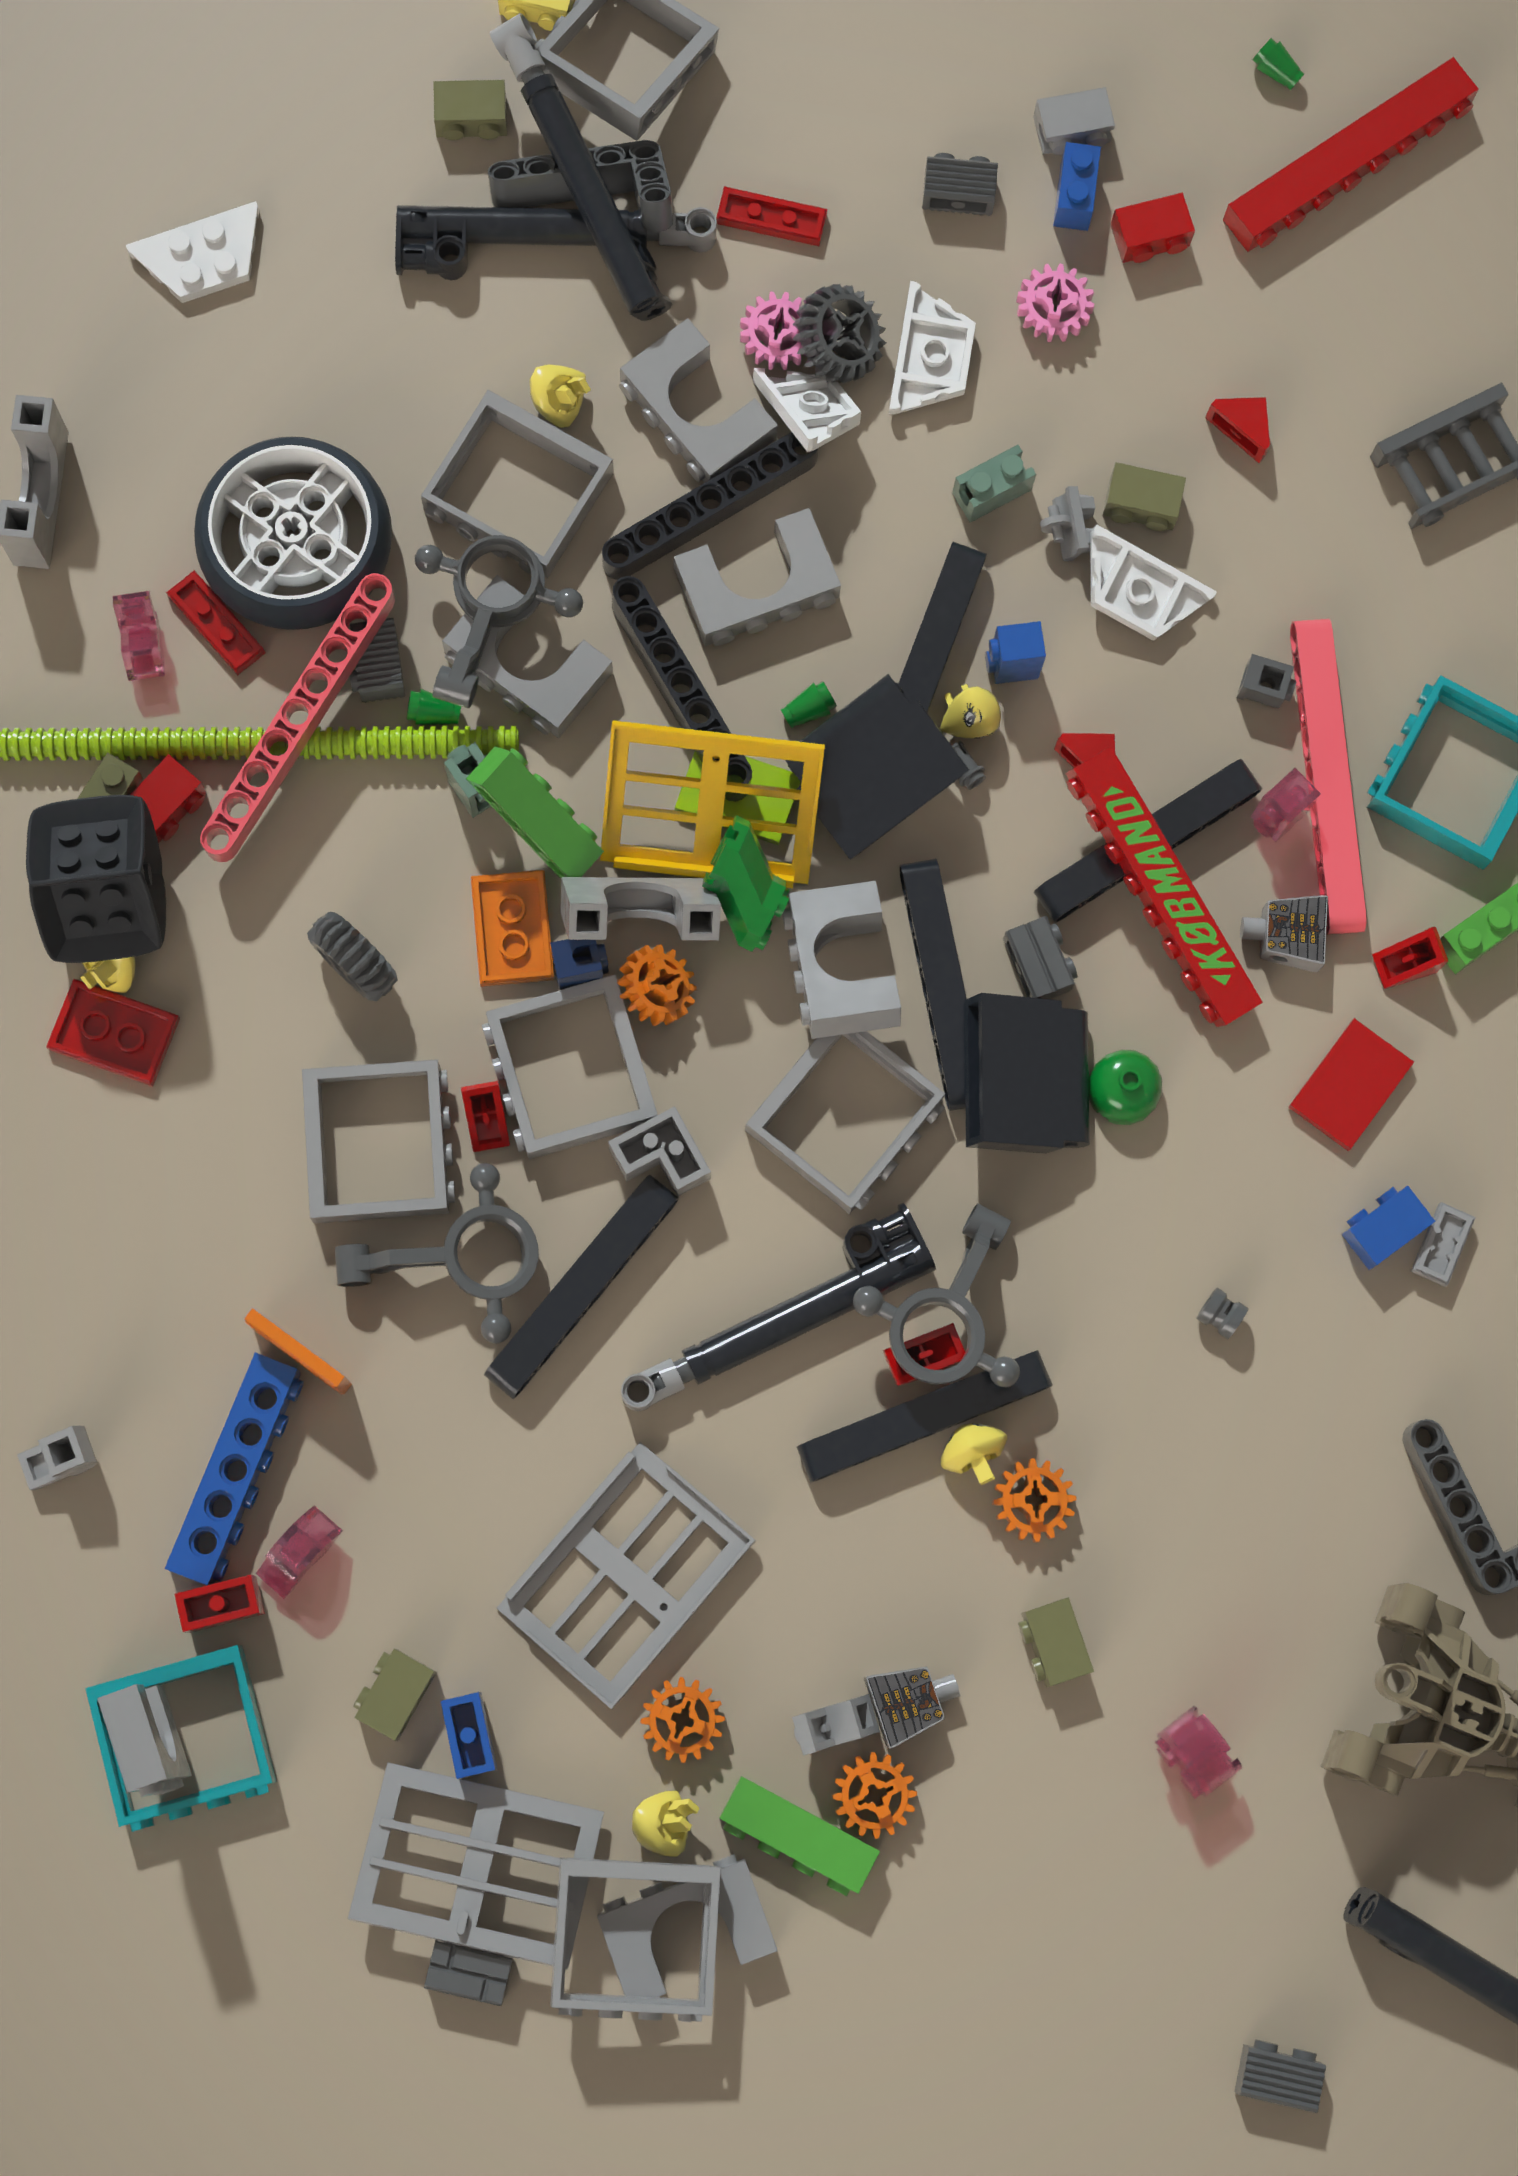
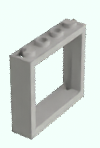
[535,0,719,141]
[421,390,613,579]
[482,975,658,1160]
[745,1031,945,1214]
[302,1059,455,1224]
[550,1857,721,2022]

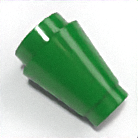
[1252,38,1304,90]
[780,681,837,728]
[406,689,461,725]

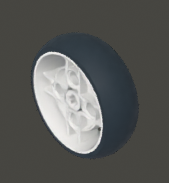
[194,437,392,630]

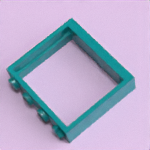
[1367,675,1518,870]
[85,1645,277,1832]

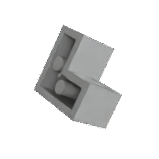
[608,1106,711,1196]

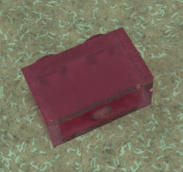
[1251,768,1321,842]

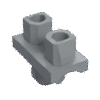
[1040,486,1096,561]

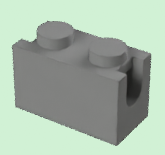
[1033,87,1115,155]

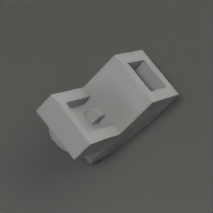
[17,1426,98,1490]
[792,1694,880,1756]

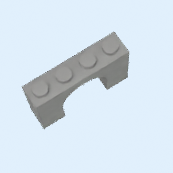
[619,318,778,483]
[0,395,69,569]
[674,508,841,646]
[442,575,613,738]
[560,877,721,941]
[782,881,901,1039]
[97,1684,192,1797]
[597,1854,778,1997]

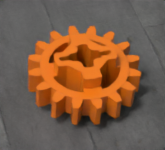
[617,944,697,1026]
[992,1458,1077,1543]
[640,1677,725,1763]
[832,1752,917,1839]

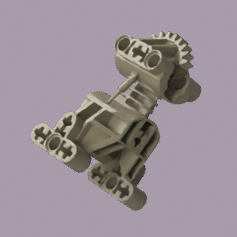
[1321,1583,1518,1808]

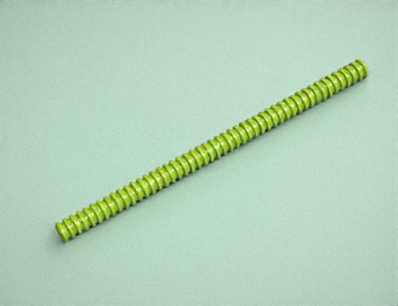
[0,726,519,761]

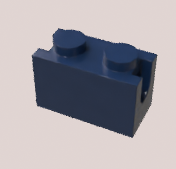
[550,939,609,990]

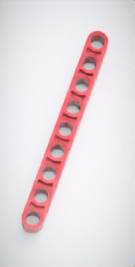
[200,573,395,862]
[1290,619,1366,935]

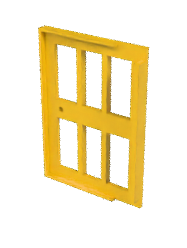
[600,720,825,888]

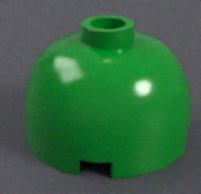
[1089,1050,1162,1125]

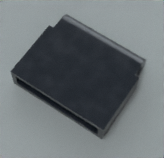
[785,674,970,860]
[965,993,1090,1154]

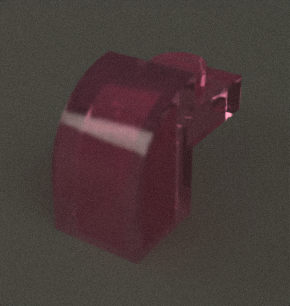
[113,591,165,681]
[255,1505,343,1599]

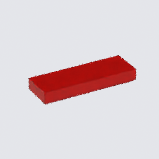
[716,186,828,247]
[166,570,266,676]

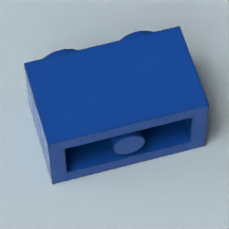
[1053,142,1101,231]
[985,621,1046,684]
[1341,1186,1436,1270]
[440,1692,498,1779]

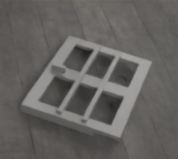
[497,1442,756,1710]
[348,1763,604,1970]

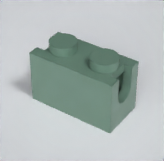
[952,445,1036,523]
[444,742,491,818]

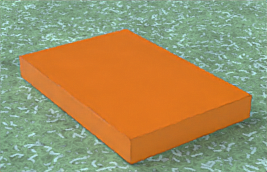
[471,870,554,987]
[244,1308,352,1395]

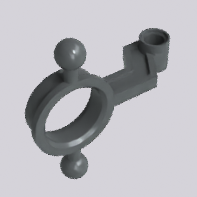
[415,535,583,709]
[335,1163,539,1344]
[853,1203,1020,1387]

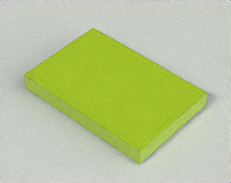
[675,752,801,846]

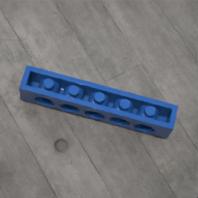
[164,1352,304,1585]

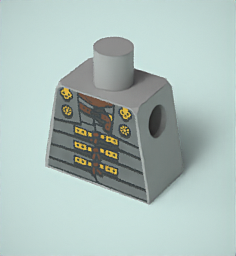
[1240,895,1328,972]
[864,1666,961,1748]

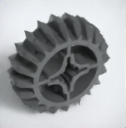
[793,284,887,383]
[307,912,398,1001]

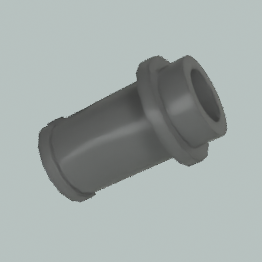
[952,741,986,790]

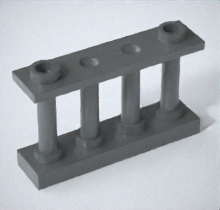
[1370,382,1518,529]

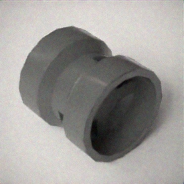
[1196,1287,1249,1339]

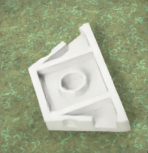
[126,201,259,303]
[889,281,976,415]
[753,368,861,452]
[1090,525,1217,641]

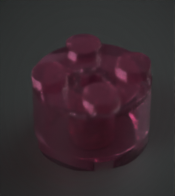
[1155,1706,1242,1799]

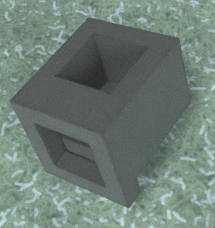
[1236,654,1296,709]

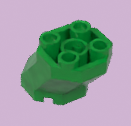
[702,815,789,952]

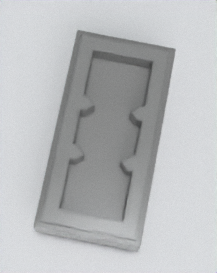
[1410,1202,1476,1287]

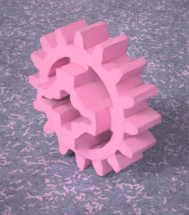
[1016,263,1095,342]
[740,292,806,371]

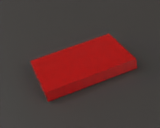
[46,979,180,1087]
[1288,1018,1414,1151]

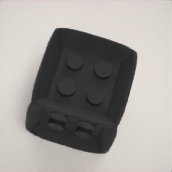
[26,795,166,963]

